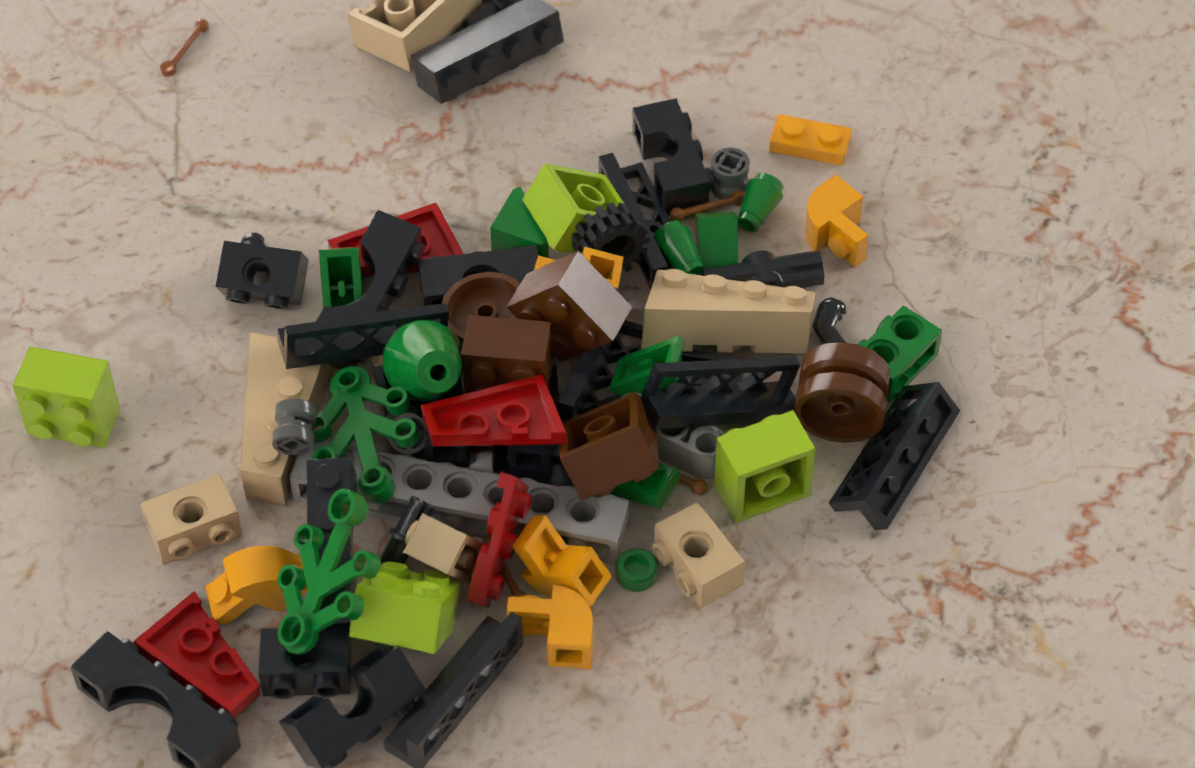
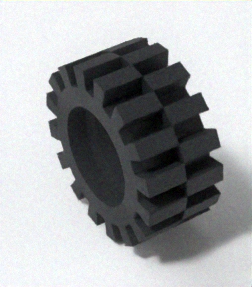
[572,203,650,272]

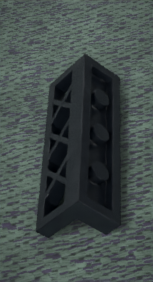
[599,152,670,290]
[557,299,643,422]
[277,303,449,369]
[640,356,801,429]
[829,382,960,530]
[384,612,523,768]

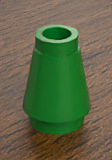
[737,173,784,232]
[654,220,705,275]

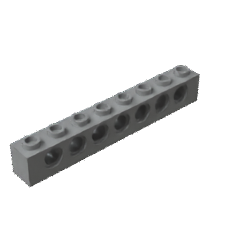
[290,439,629,564]

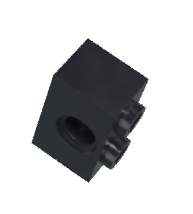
[215,241,309,310]
[258,626,352,699]

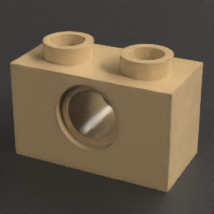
[140,473,242,564]
[652,502,745,608]
[403,513,483,585]

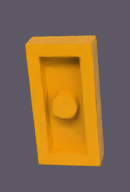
[769,114,852,166]

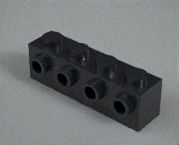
[411,0,564,104]

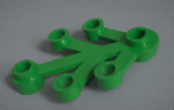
[311,366,420,504]
[277,489,381,655]

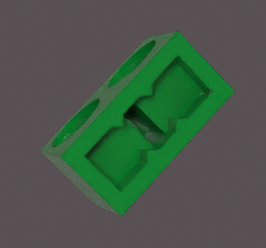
[858,305,942,404]

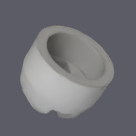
[467,450,498,475]

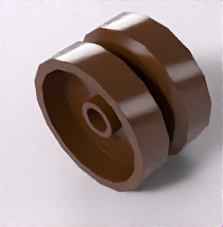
[442,272,520,347]
[795,342,890,443]

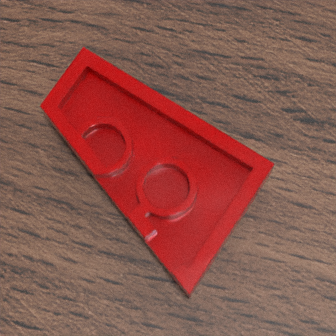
[328,202,464,277]
[421,374,567,446]
[466,472,532,608]
[133,591,260,718]

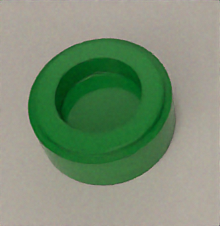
[615,548,658,592]

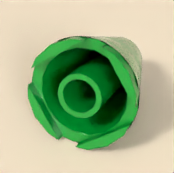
[382,320,463,402]

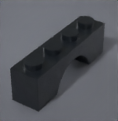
[316,210,425,370]
[307,457,357,633]
[70,631,241,768]

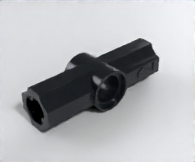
[701,250,825,288]

